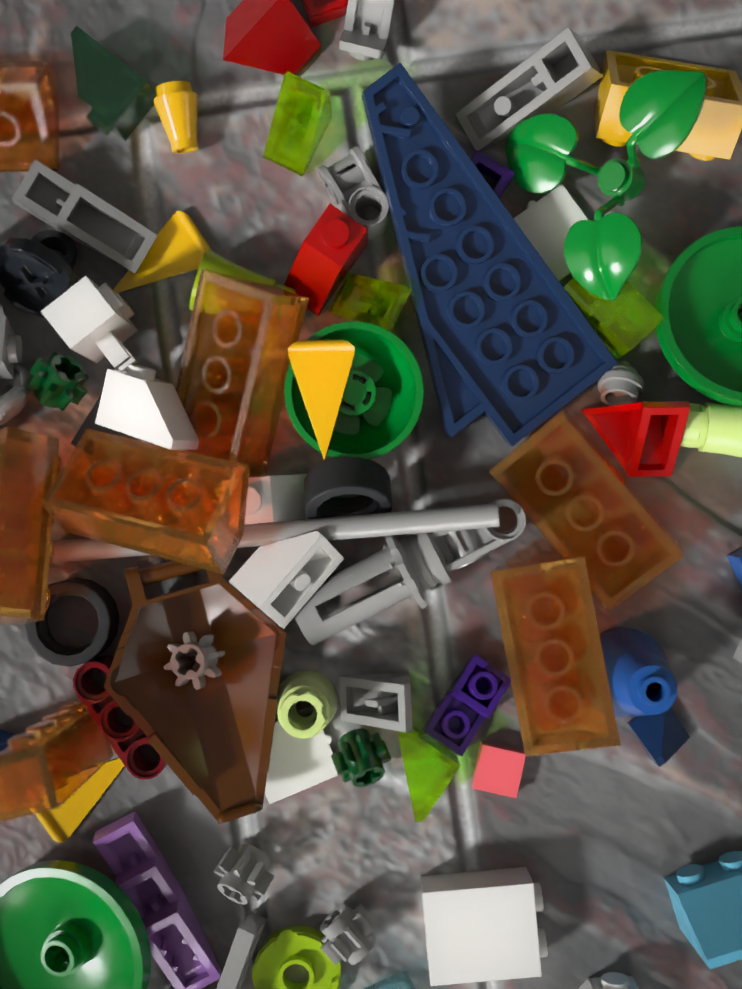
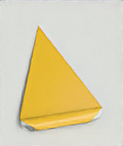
[113,210,212,293]
[288,340,354,461]
[26,758,125,843]

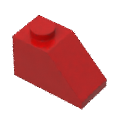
[284,203,368,316]

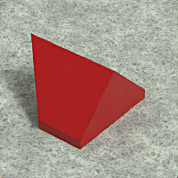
[223,0,322,81]
[581,401,691,477]

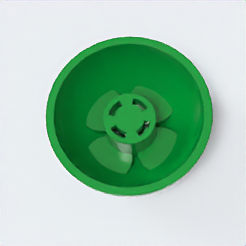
[284,321,424,459]

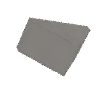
[339,673,412,732]

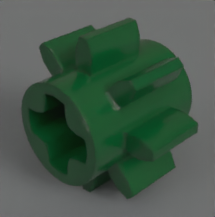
[28,352,89,411]
[331,728,391,787]

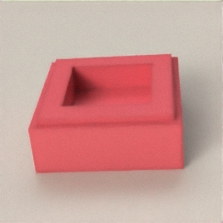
[471,741,526,798]

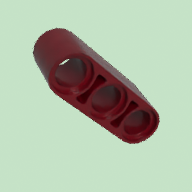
[73,655,168,779]

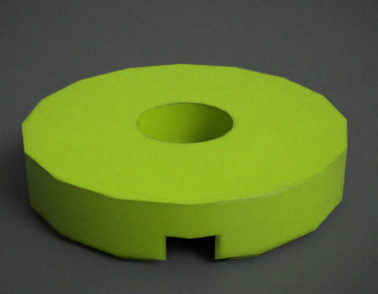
[252,925,341,989]

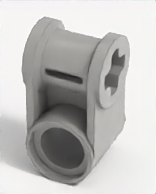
[317,146,389,240]

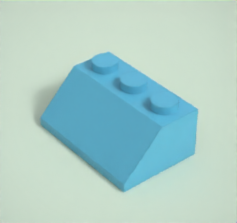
[664,851,742,969]

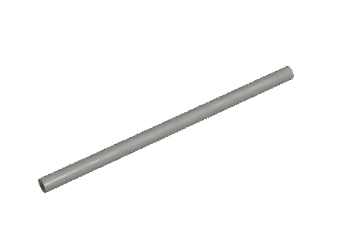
[46,503,500,563]

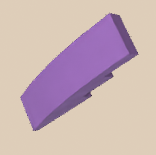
[93,811,222,989]

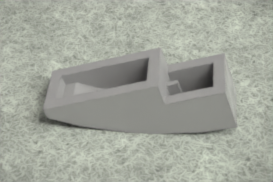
[12,159,158,274]

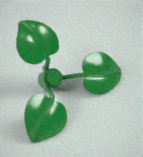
[505,70,707,301]

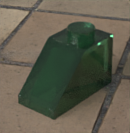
[71,26,156,141]

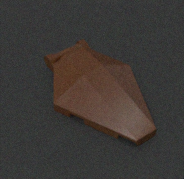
[104,550,287,824]

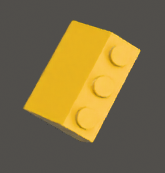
[594,50,742,161]

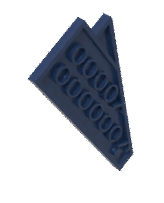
[362,62,618,447]

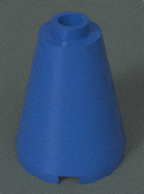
[579,627,677,717]

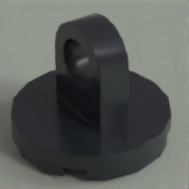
[0,230,79,318]

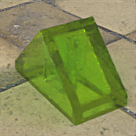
[263,72,332,176]
[328,273,411,334]
[397,725,461,822]

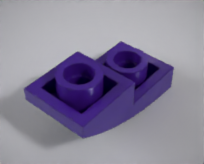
[422,654,512,757]

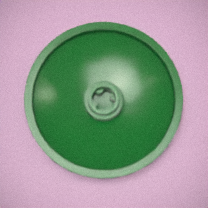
[654,226,742,406]
[0,860,151,989]

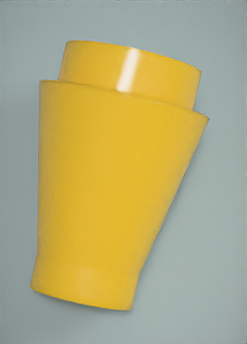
[153,81,199,154]

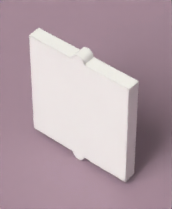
[514,184,588,282]
[265,705,338,804]

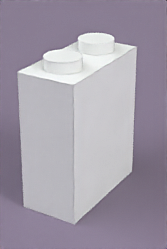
[420,867,548,986]

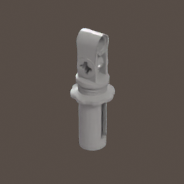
[294,499,526,645]

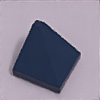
[627,707,690,767]

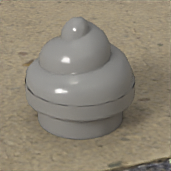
[598,361,644,406]

